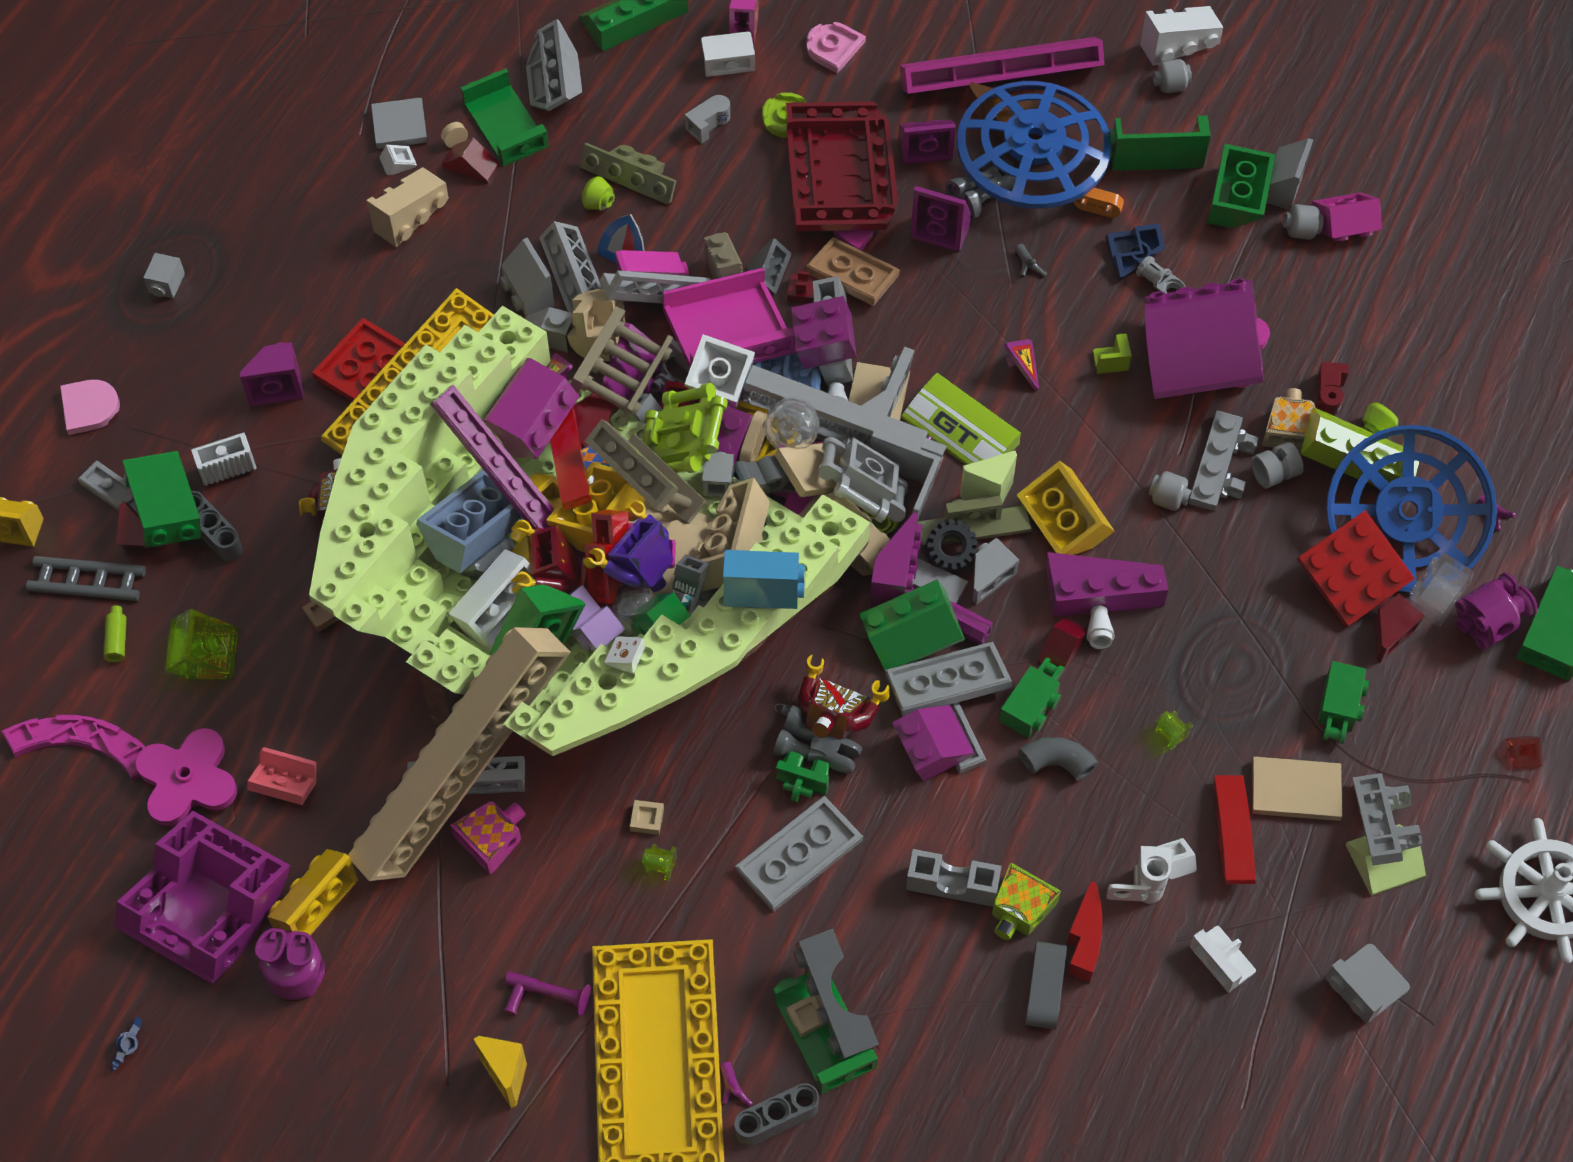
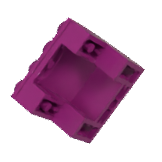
[1145,278,1264,399]
[114,811,290,984]

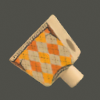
[1262,388,1315,451]

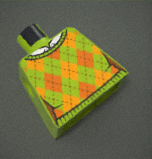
[992,863,1061,940]

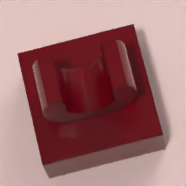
[787,271,817,303]

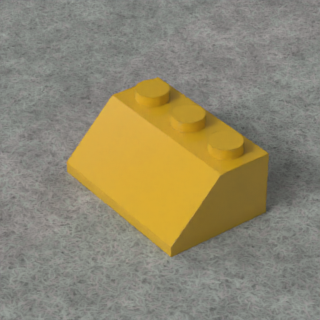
[1017,461,1115,555]
[546,462,646,552]
[0,497,44,547]
[268,849,358,935]

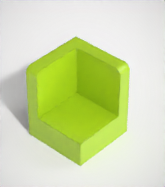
[1093,334,1132,374]

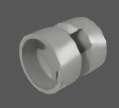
[1251,442,1303,489]

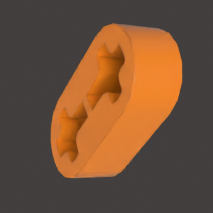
[1074,188,1124,218]

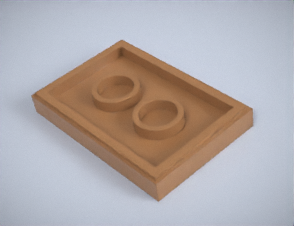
[806,237,900,306]

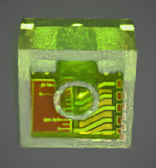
[165,609,238,680]

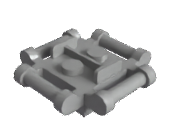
[818,437,908,523]

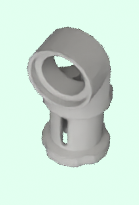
[1136,256,1185,294]

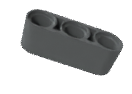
[191,491,243,562]
[1025,941,1067,1030]
[734,1083,819,1146]

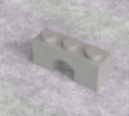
[906,849,1002,907]

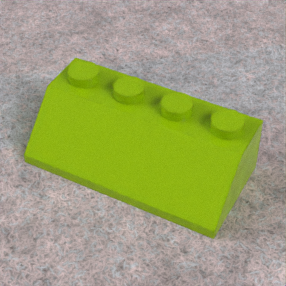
[1301,408,1419,487]

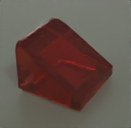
[1506,736,1542,769]

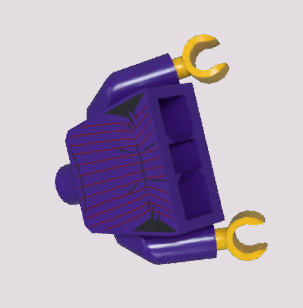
[583,501,673,592]

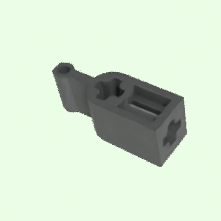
[734,455,797,493]

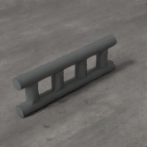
[26,556,146,601]

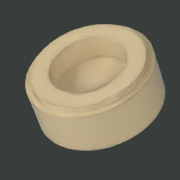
[441,122,468,148]

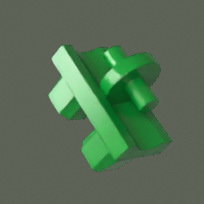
[776,751,829,802]

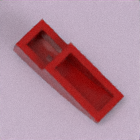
[585,509,629,604]
[1067,881,1103,983]

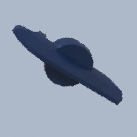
[110,1016,142,1071]

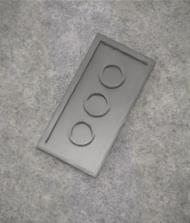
[885,642,1012,717]
[735,796,863,912]

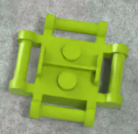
[642,383,728,473]

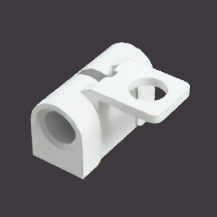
[1106,846,1171,904]

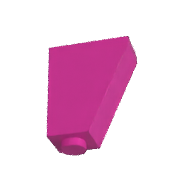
[615,250,689,303]

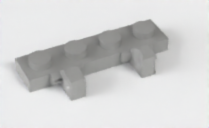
[1189,410,1258,511]
[1353,773,1422,865]

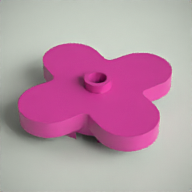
[136,728,237,826]

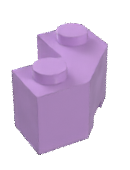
[569,585,625,653]

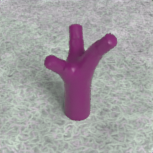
[1477,494,1516,531]
[719,1062,753,1107]

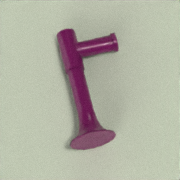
[503,971,591,1016]

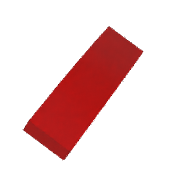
[1213,775,1256,884]

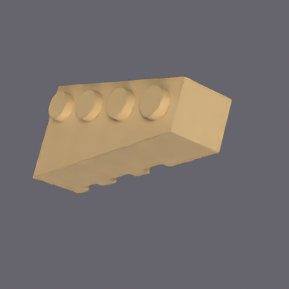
[689,478,770,592]

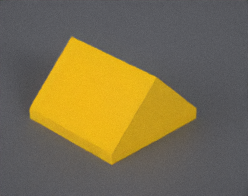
[473,1036,527,1109]

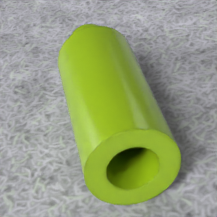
[103,606,127,662]

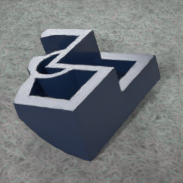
[1105,223,1165,279]

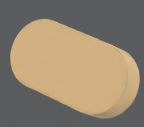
[740,411,769,462]

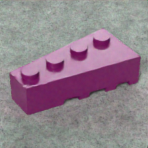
[1044,552,1168,617]

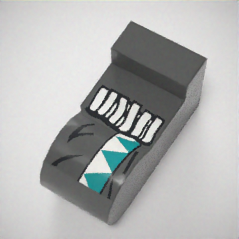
[671,554,710,614]

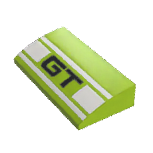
[902,373,1021,465]

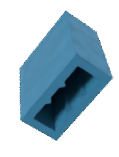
[723,550,805,609]

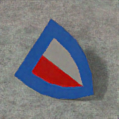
[597,214,645,264]

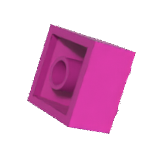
[1312,192,1382,241]

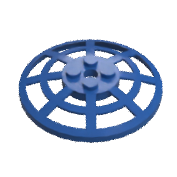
[957,81,1111,209]
[1326,425,1497,593]

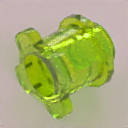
[1155,711,1193,750]
[642,844,677,881]

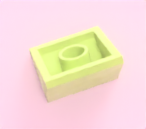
[960,450,1017,504]
[1345,824,1426,896]

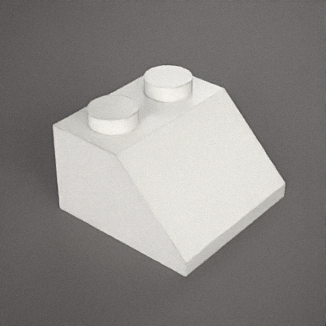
[684,334,755,409]

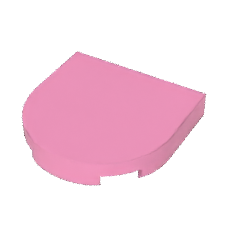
[806,22,866,74]
[60,380,120,435]

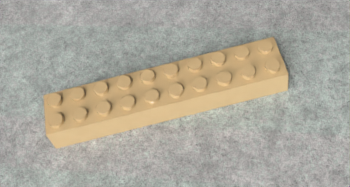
[348,627,571,881]

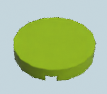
[762,93,806,137]

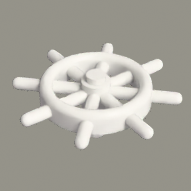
[1475,818,1573,964]

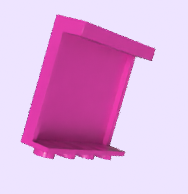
[663,268,796,369]

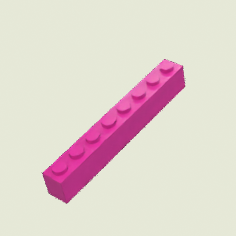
[900,37,1104,94]

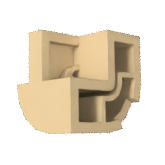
[567,289,625,362]

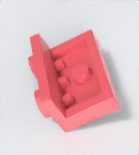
[247,747,317,805]

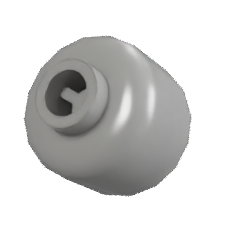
[1153,59,1192,94]
[1283,204,1324,240]
[1149,471,1192,511]

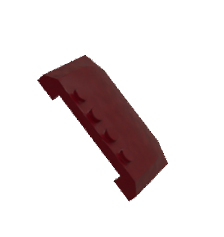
[785,101,898,231]

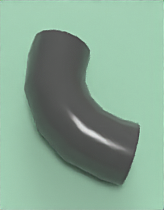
[1018,737,1099,781]

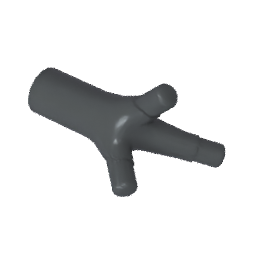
[1015,244,1047,277]

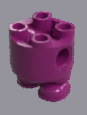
[1455,572,1538,650]
[255,928,325,1000]

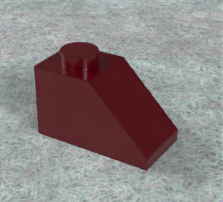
[1374,593,1424,662]

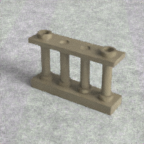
[570,306,673,426]
[585,419,707,524]

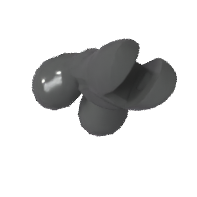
[945,159,1016,221]
[773,705,863,774]

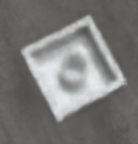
[1410,553,1473,627]

